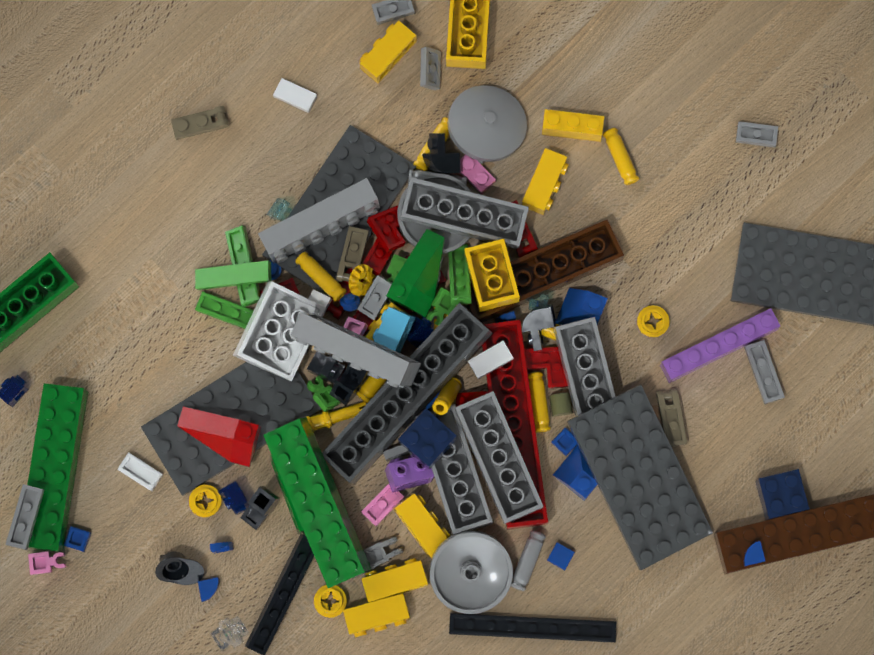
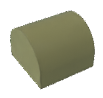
[549,393,573,417]

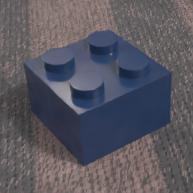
[398,408,457,469]
[755,469,809,520]

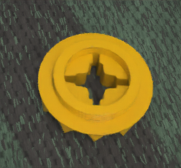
[349,264,375,297]
[637,305,669,337]
[189,485,222,518]
[314,585,347,618]

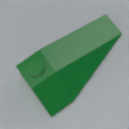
[386,229,445,318]

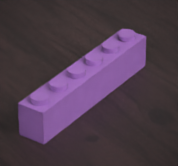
[660,308,780,383]

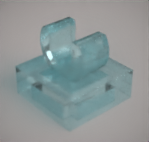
[266,198,292,221]
[528,294,549,310]

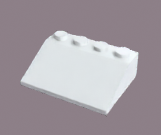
[233,281,326,381]

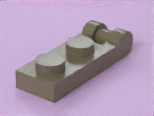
[171,106,229,140]
[336,226,369,282]
[656,388,687,447]

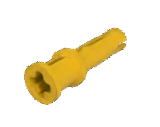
[306,401,366,433]

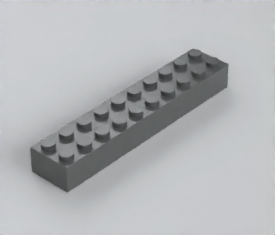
[322,303,493,484]

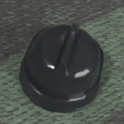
[155,551,204,585]

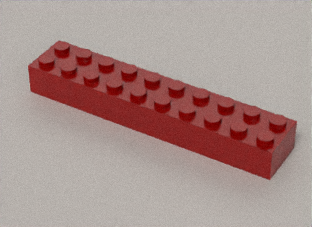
[482,320,548,530]

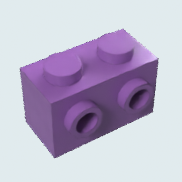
[385,455,434,493]

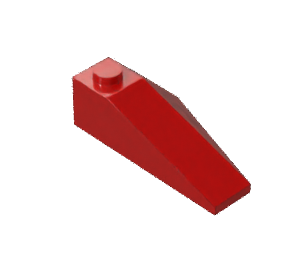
[177,407,261,467]

